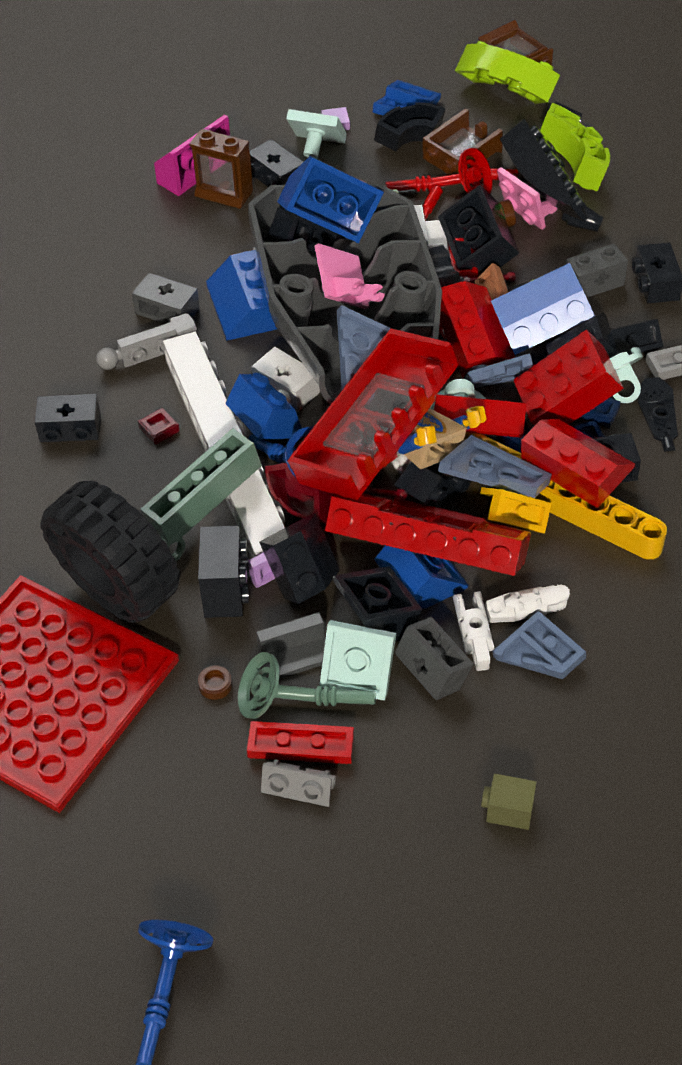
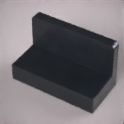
[611,319,664,355]

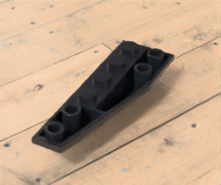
[500,119,588,222]

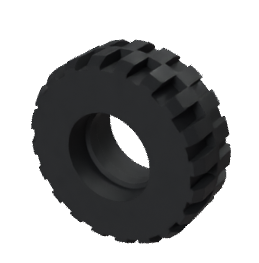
[40,481,180,623]

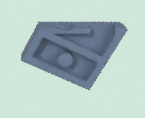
[463,354,533,389]
[492,611,586,679]

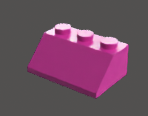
[154,114,230,196]

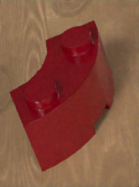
[265,463,334,527]

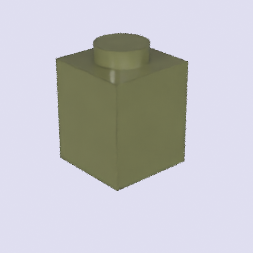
[481,774,537,830]

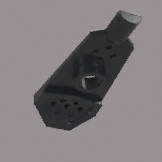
[636,377,678,452]

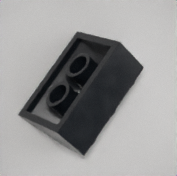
[438,185,520,270]

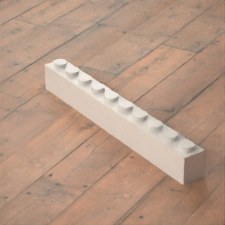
[163,331,285,559]

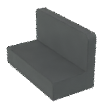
[256,612,325,679]

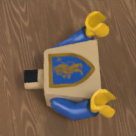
[389,406,487,469]

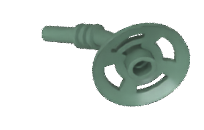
[238,652,376,719]

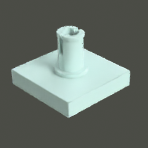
[286,109,347,159]
[320,620,396,700]

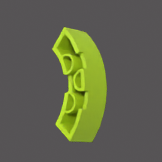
[455,41,560,104]
[540,103,610,191]

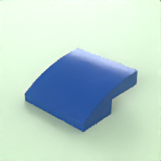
[372,80,441,116]

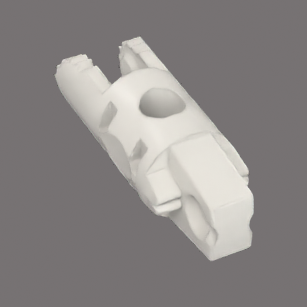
[485,584,570,623]
[452,591,495,671]

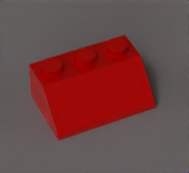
[440,281,515,378]
[521,419,635,508]

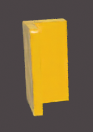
[480,487,552,534]

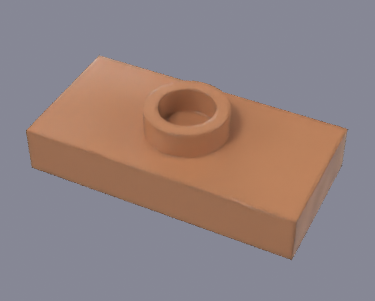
[475,263,508,300]

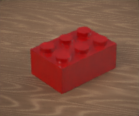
[513,329,624,425]

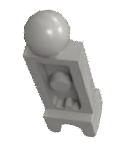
[96,313,197,370]

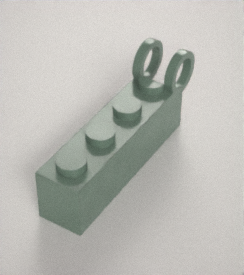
[140,428,262,561]

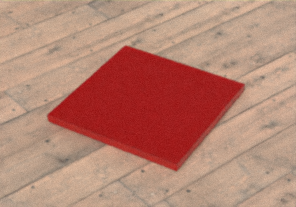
[0,575,179,813]

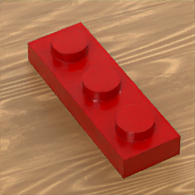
[247,721,354,764]

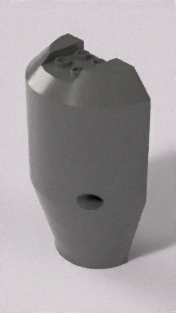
[248,184,442,415]

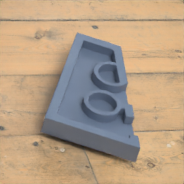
[337,305,390,406]
[438,435,552,498]

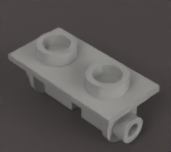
[261,759,336,807]

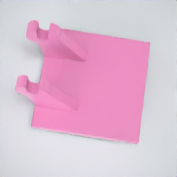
[497,167,558,230]
[314,243,385,309]

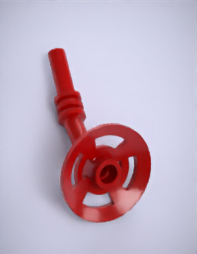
[385,148,492,194]

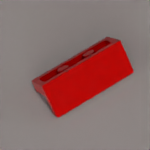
[434,394,527,438]

